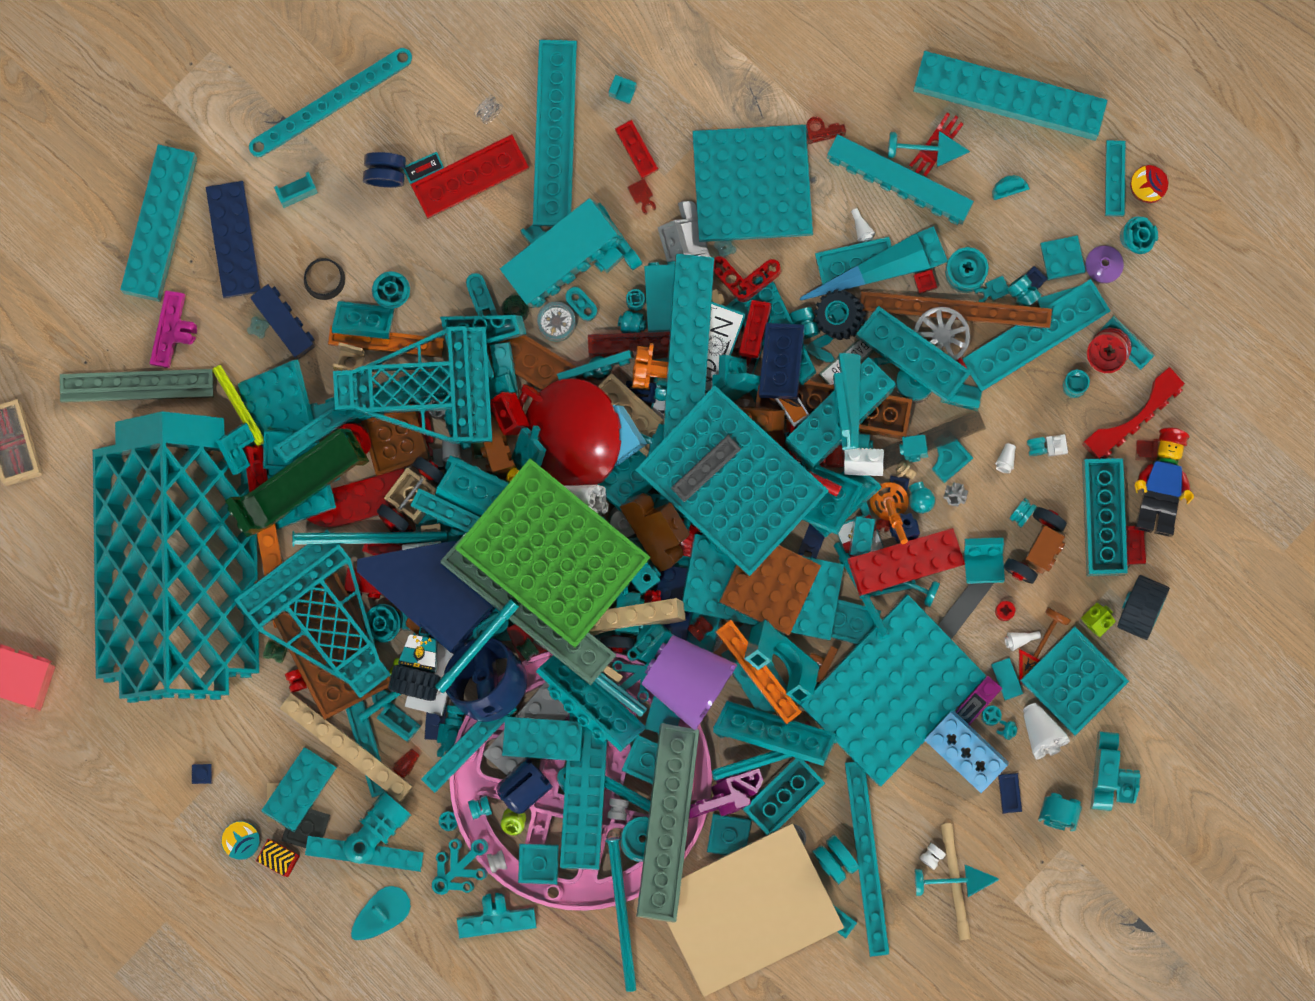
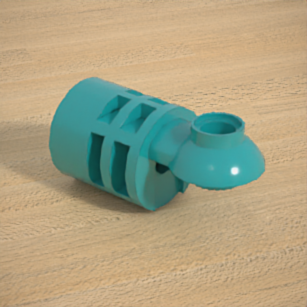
[343,791,412,864]

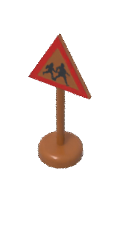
[1019,607,1071,685]

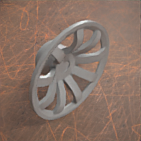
[914,307,970,361]

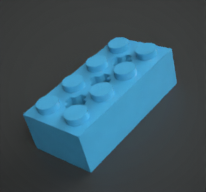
[925,710,1009,793]

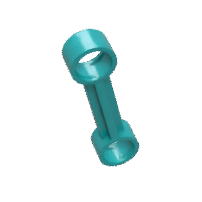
[598,203,642,270]

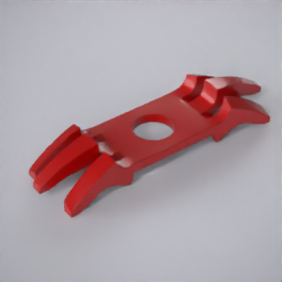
[909,113,964,177]

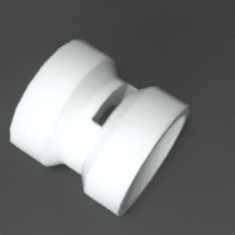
[919,843,946,870]

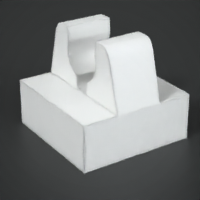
[1045,434,1068,457]

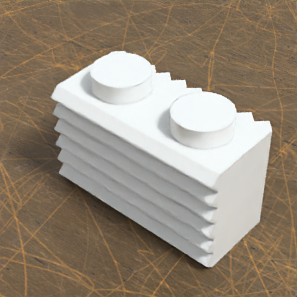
[844,448,884,476]

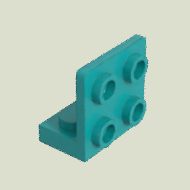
[964,537,1005,584]

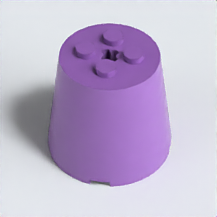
[642,635,737,730]

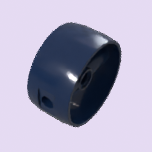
[443,638,527,722]

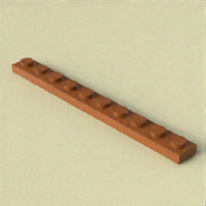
[860,291,1052,328]

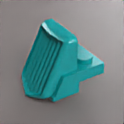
[712,355,761,402]

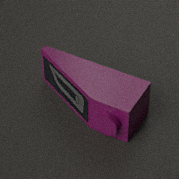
[956,676,1002,725]

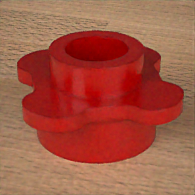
[644,590,661,603]

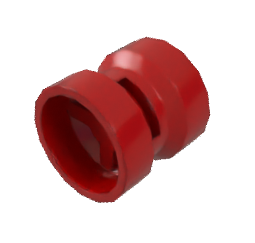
[285,669,308,693]

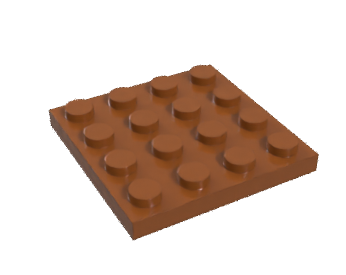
[719,545,821,636]

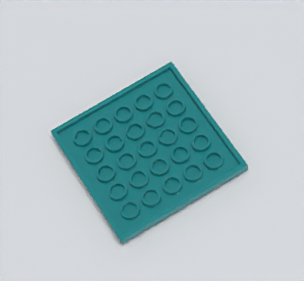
[693,125,813,242]

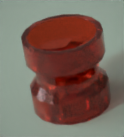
[687,615,714,642]

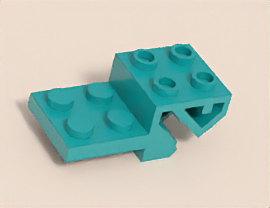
[721,636,793,714]

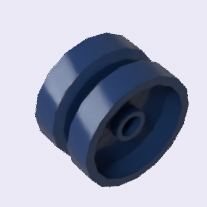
[363,152,406,188]

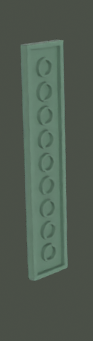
[441,533,616,685]
[636,723,699,923]

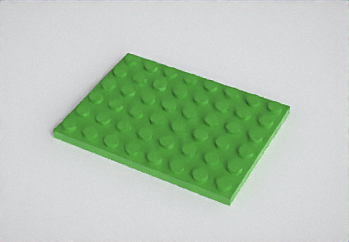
[455,459,650,648]

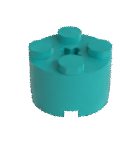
[1038,793,1082,832]

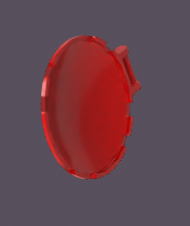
[518,379,621,486]

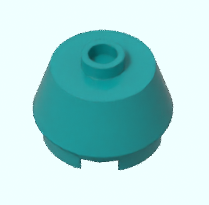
[1120,216,1158,254]
[372,271,410,309]
[365,604,402,642]

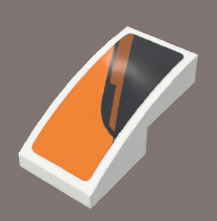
[774,398,809,427]

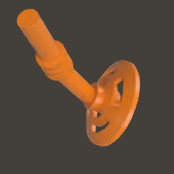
[870,482,909,544]

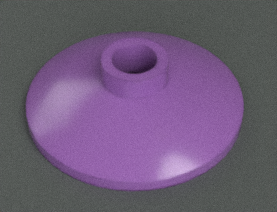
[1085,246,1124,283]

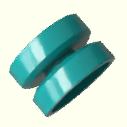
[945,247,989,293]
[620,817,648,862]
[812,835,860,885]

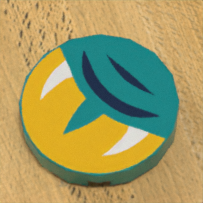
[221,821,260,860]

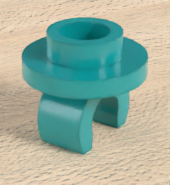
[996,720,1017,740]

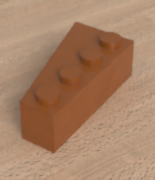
[480,406,515,479]
[738,406,785,433]

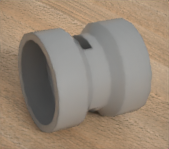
[607,798,629,821]

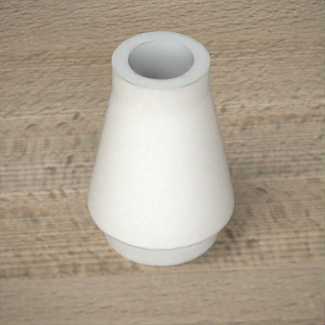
[995,443,1016,473]

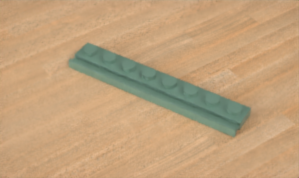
[60,369,214,403]

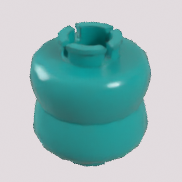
[618,311,647,336]

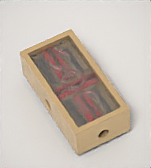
[0,400,43,486]

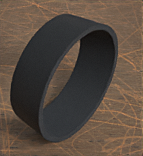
[304,258,345,300]

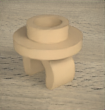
[896,460,917,480]

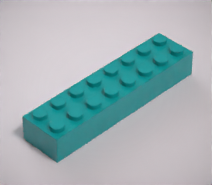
[120,144,197,303]

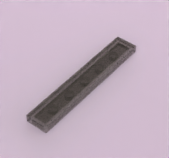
[879,410,986,470]

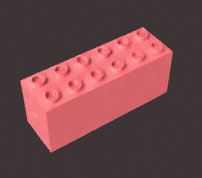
[0,644,55,711]

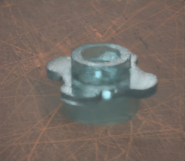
[714,240,736,258]
[247,317,269,339]

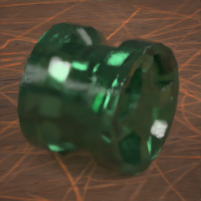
[516,638,540,662]

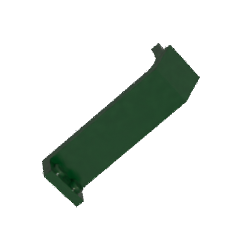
[225,428,370,537]

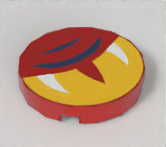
[1130,165,1169,203]

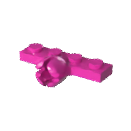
[149,291,197,368]

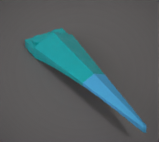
[800,226,948,300]

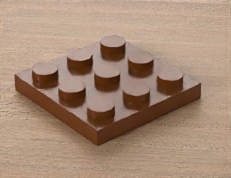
[361,404,431,476]

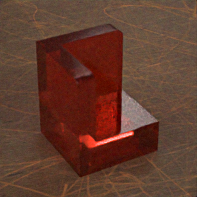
[1135,439,1158,461]

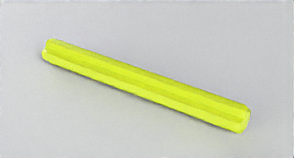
[212,365,264,446]

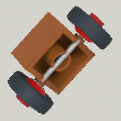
[1004,507,1067,584]

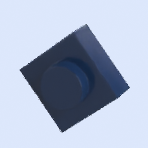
[192,764,212,784]

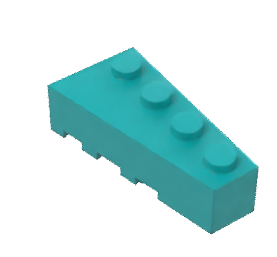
[440,315,527,347]

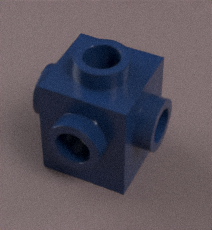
[889,513,920,544]

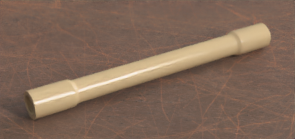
[941,823,971,941]

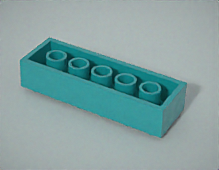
[1082,458,1128,577]

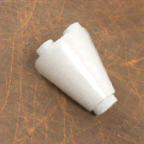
[564,485,608,516]
[1023,703,1070,760]

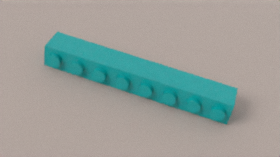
[827,134,974,225]

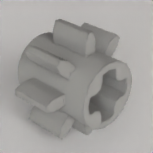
[943,482,968,507]

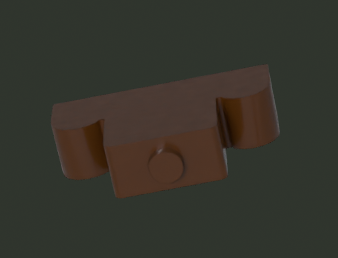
[620,493,690,572]

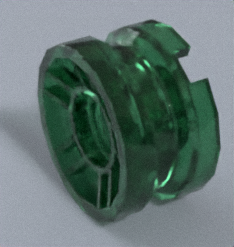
[502,295,529,321]

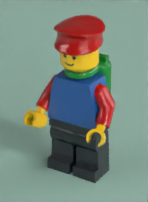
[1134,427,1194,537]

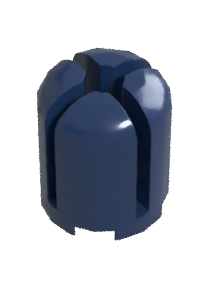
[497,758,553,814]

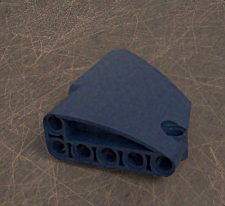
[357,541,495,654]

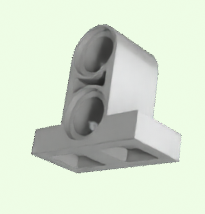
[433,441,472,469]

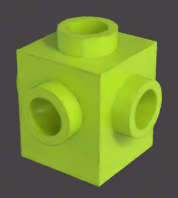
[1081,602,1116,637]

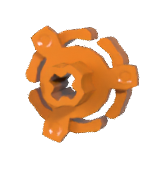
[632,343,668,389]

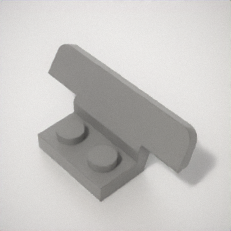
[657,201,710,262]

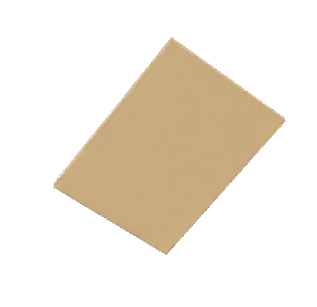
[667,823,844,997]

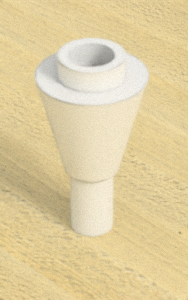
[851,208,875,242]
[1005,631,1041,651]

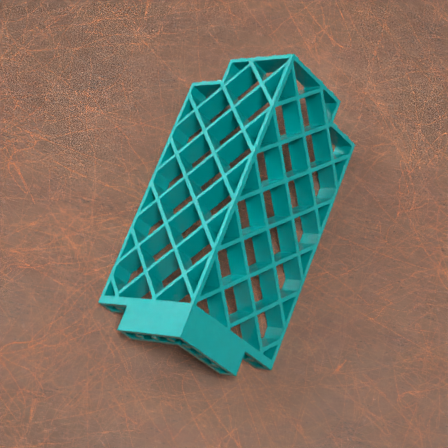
[93,411,259,703]

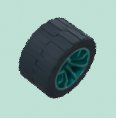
[1117,575,1170,640]

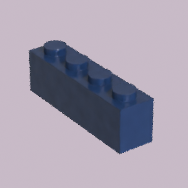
[250,284,315,360]

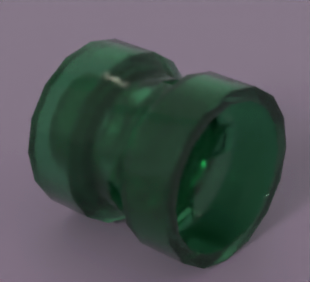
[263,640,287,664]

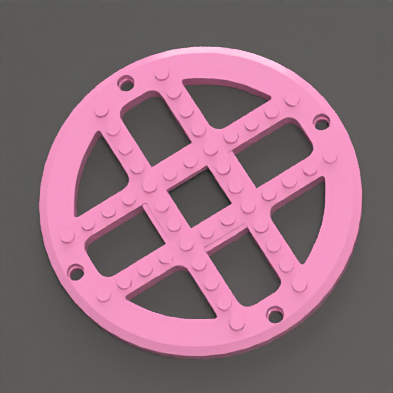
[450,652,712,911]

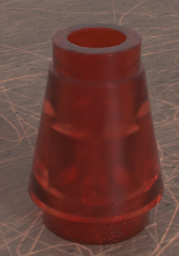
[392,749,420,778]

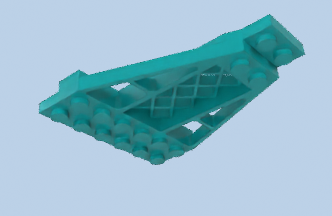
[333,326,492,444]
[234,530,391,698]

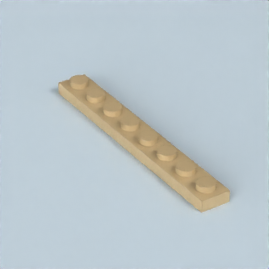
[280,693,413,802]

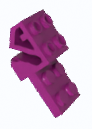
[689,769,763,819]

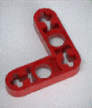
[713,256,781,302]

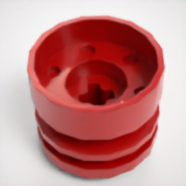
[1087,328,1132,374]

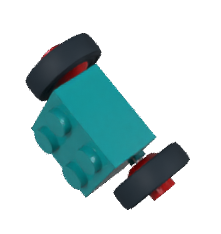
[600,582,644,653]

